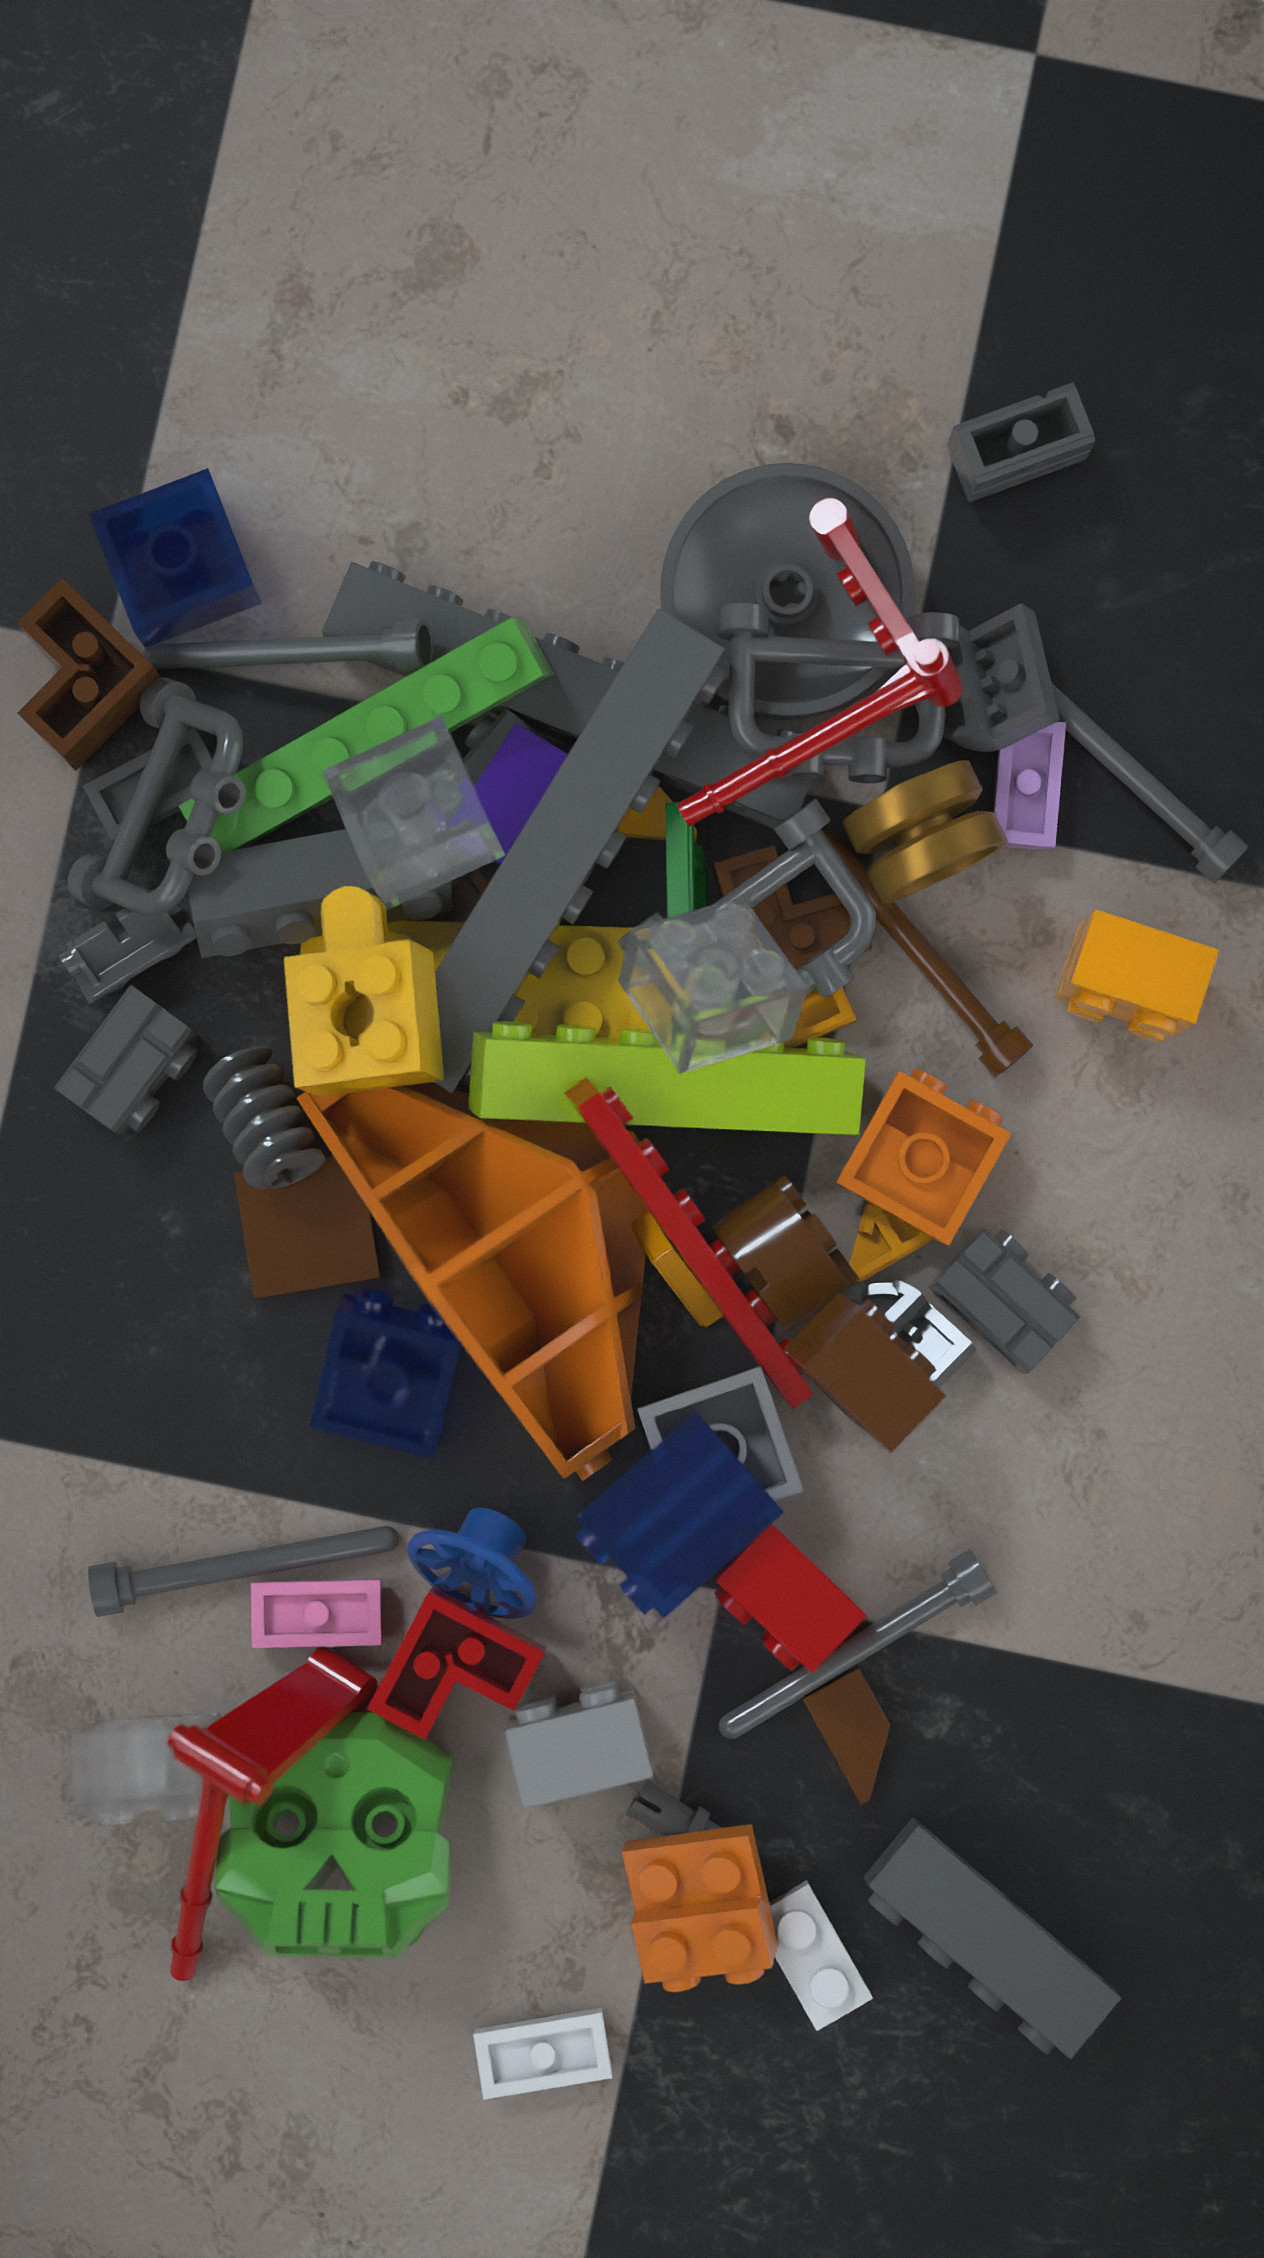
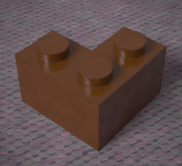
[17,578,161,771]
[784,1292,946,1453]

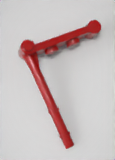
[676,498,963,827]
[167,1646,377,1981]

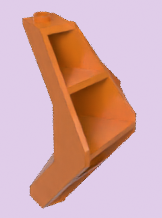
[296,1083,648,1481]

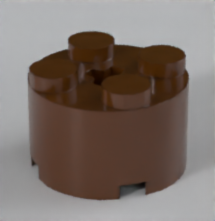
[712,1175,859,1331]

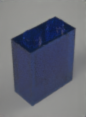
[575,1411,784,1619]

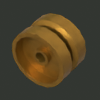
[842,760,1008,904]

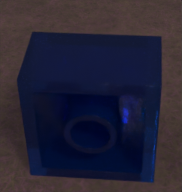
[89,468,262,648]

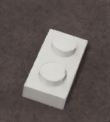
[769,1880,873,2031]
[473,2008,612,2100]

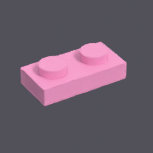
[251,1578,383,1648]

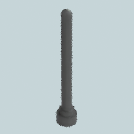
[142,619,434,672]
[1052,683,1249,884]
[88,1526,399,1617]
[719,1549,997,1739]

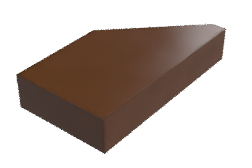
[802,1666,890,1805]

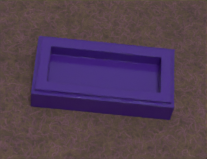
[447,722,568,866]

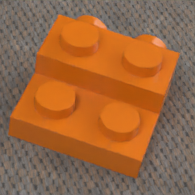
[835,1068,1012,1247]
[622,1824,778,1992]

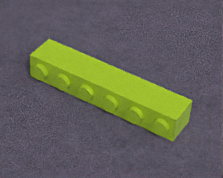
[468,1021,866,1135]

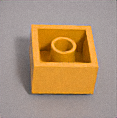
[1054,909,1219,1043]

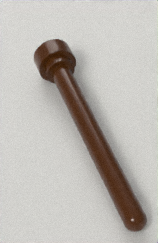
[822,828,1034,1078]

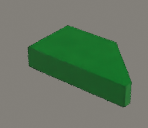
[665,802,708,927]

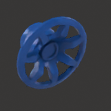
[407,1508,538,1619]

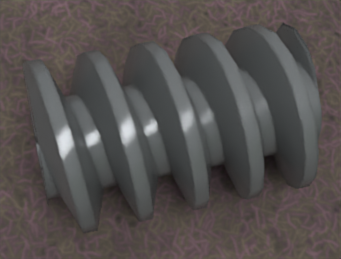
[203,1046,326,1189]

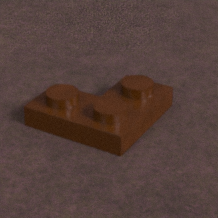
[713,845,872,987]

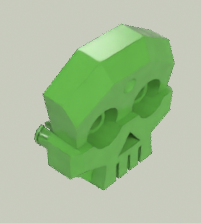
[215,1712,455,1958]

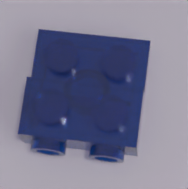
[310,1288,464,1459]

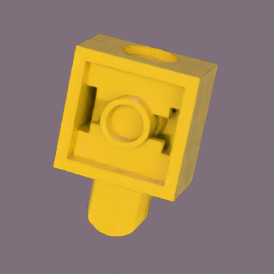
[284,886,445,1097]

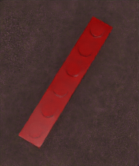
[565,1077,814,1410]

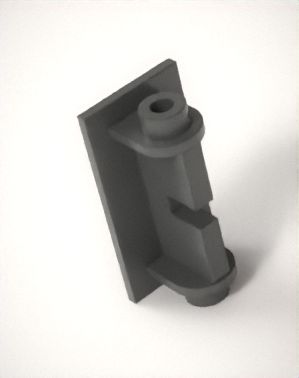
[59,889,197,1004]

